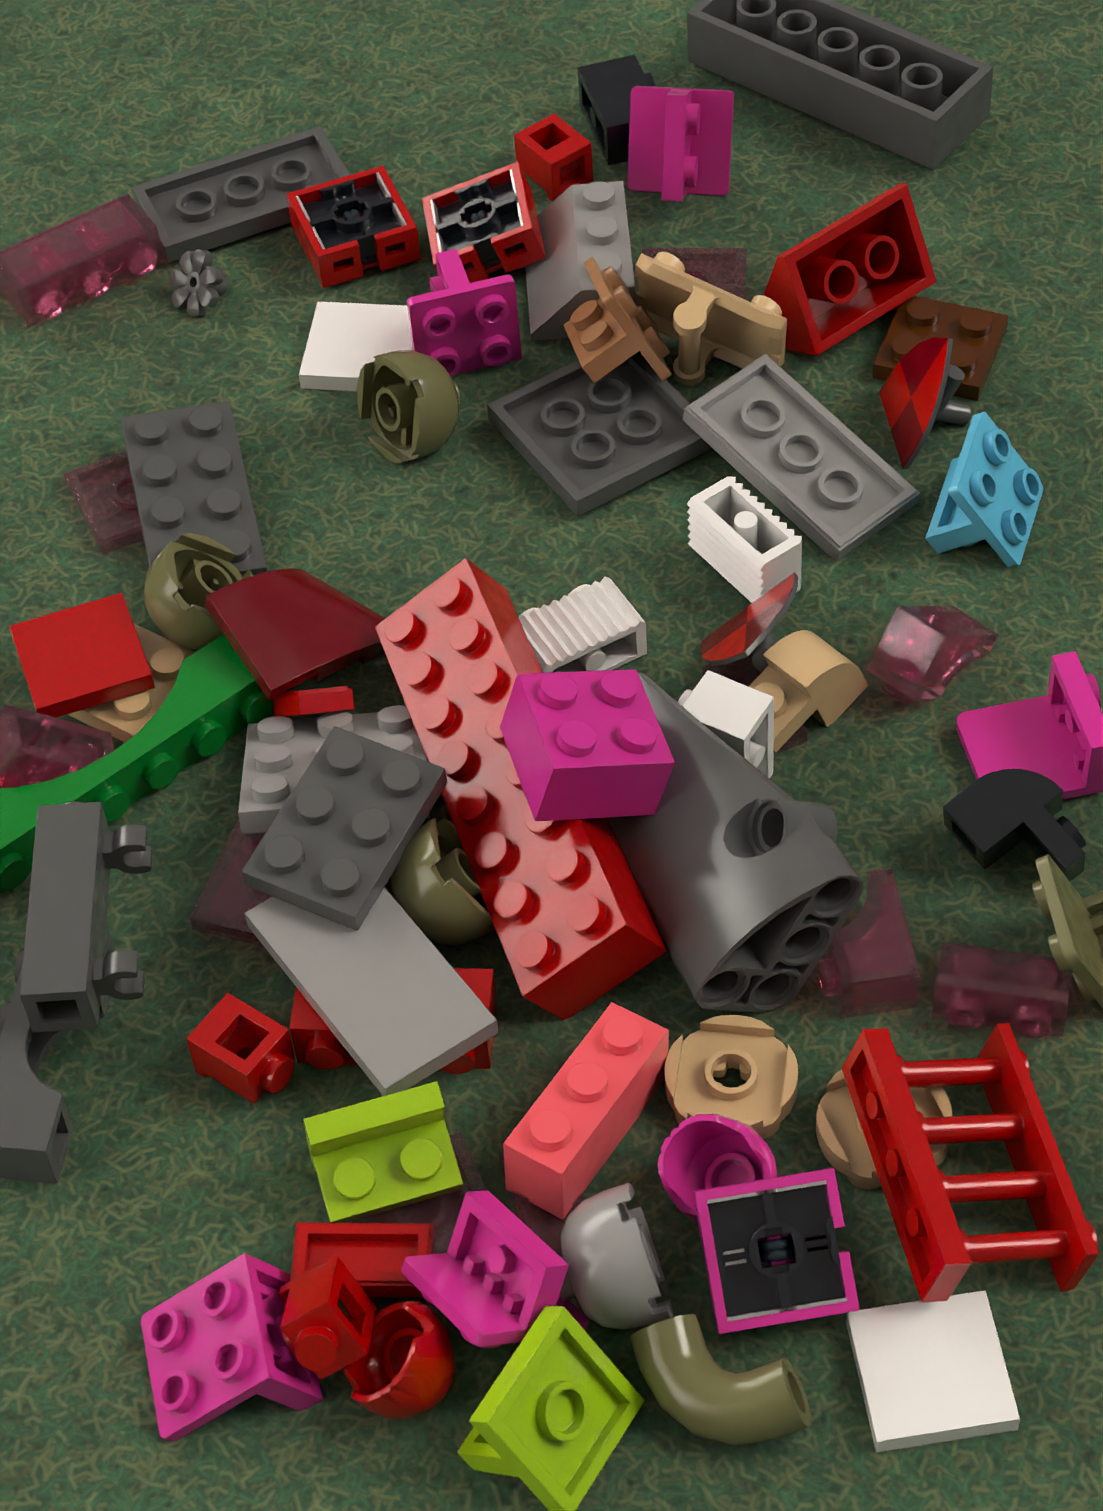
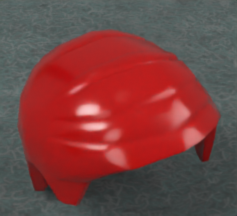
[342,1301,455,1420]

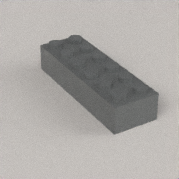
[687,0,993,170]

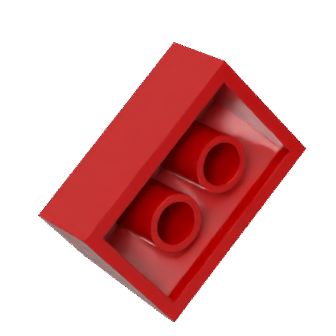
[763,183,937,356]

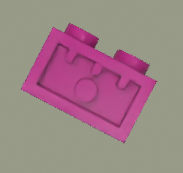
[141,1253,323,1441]

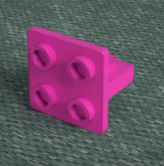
[627,86,734,201]
[407,249,522,377]
[401,1190,589,1348]

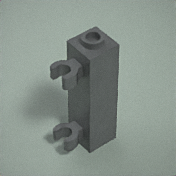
[20,802,153,1032]

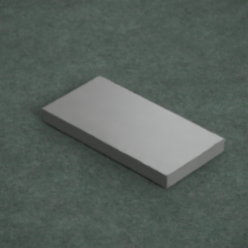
[682,354,920,561]
[245,887,499,1096]

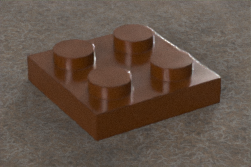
[873,296,1009,401]

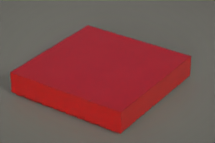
[9,592,155,723]

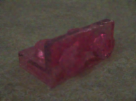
[932,942,1072,1038]

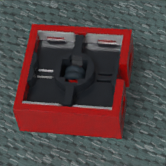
[422,162,546,283]
[286,166,421,288]

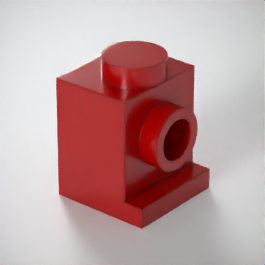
[514,113,594,202]
[186,993,295,1104]
[278,1256,377,1380]

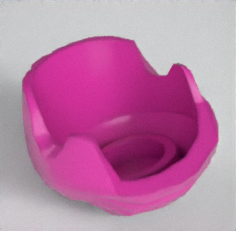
[657,1114,777,1224]

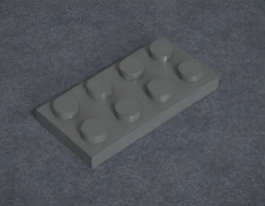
[132,126,350,263]
[120,401,267,576]

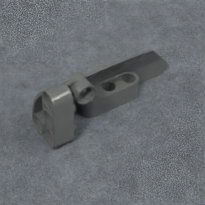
[608,673,863,1012]

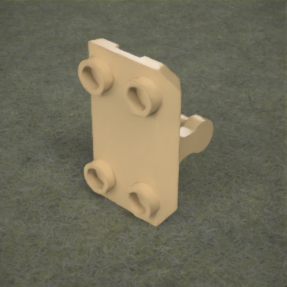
[635,252,787,385]

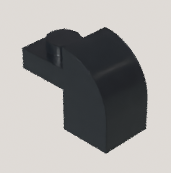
[943,769,1086,881]

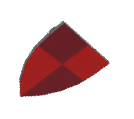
[879,337,971,469]
[701,572,798,671]

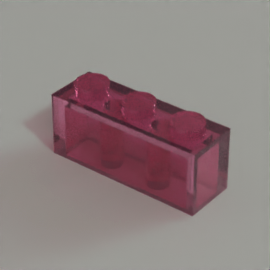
[0,194,165,327]

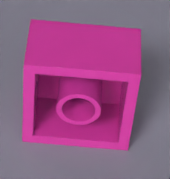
[500,669,675,822]

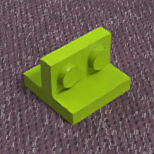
[303,1081,463,1223]
[457,1305,645,1511]

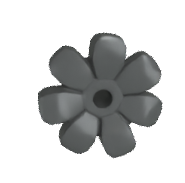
[171,249,228,317]

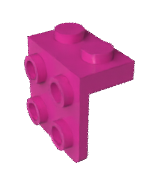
[956,651,1103,800]

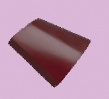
[205,568,386,700]

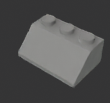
[525,181,636,341]

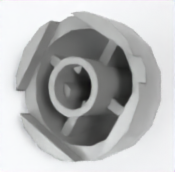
[560,1183,673,1330]

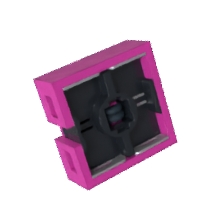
[692,1168,860,1334]

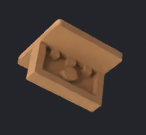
[563,256,672,383]

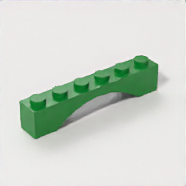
[0,634,274,893]

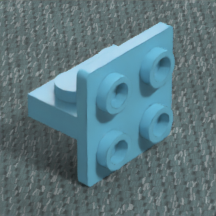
[925,412,1043,567]

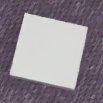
[299,302,413,391]
[846,1290,1020,1453]

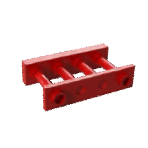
[842,1023,1099,1303]

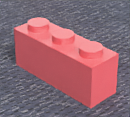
[503,1002,669,1220]

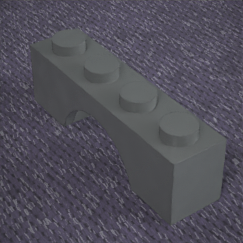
[0,930,115,1184]

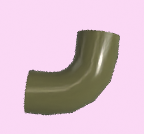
[629,1314,812,1446]

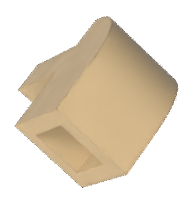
[749,630,868,752]

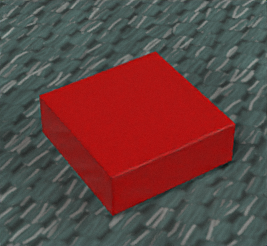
[273,686,354,716]

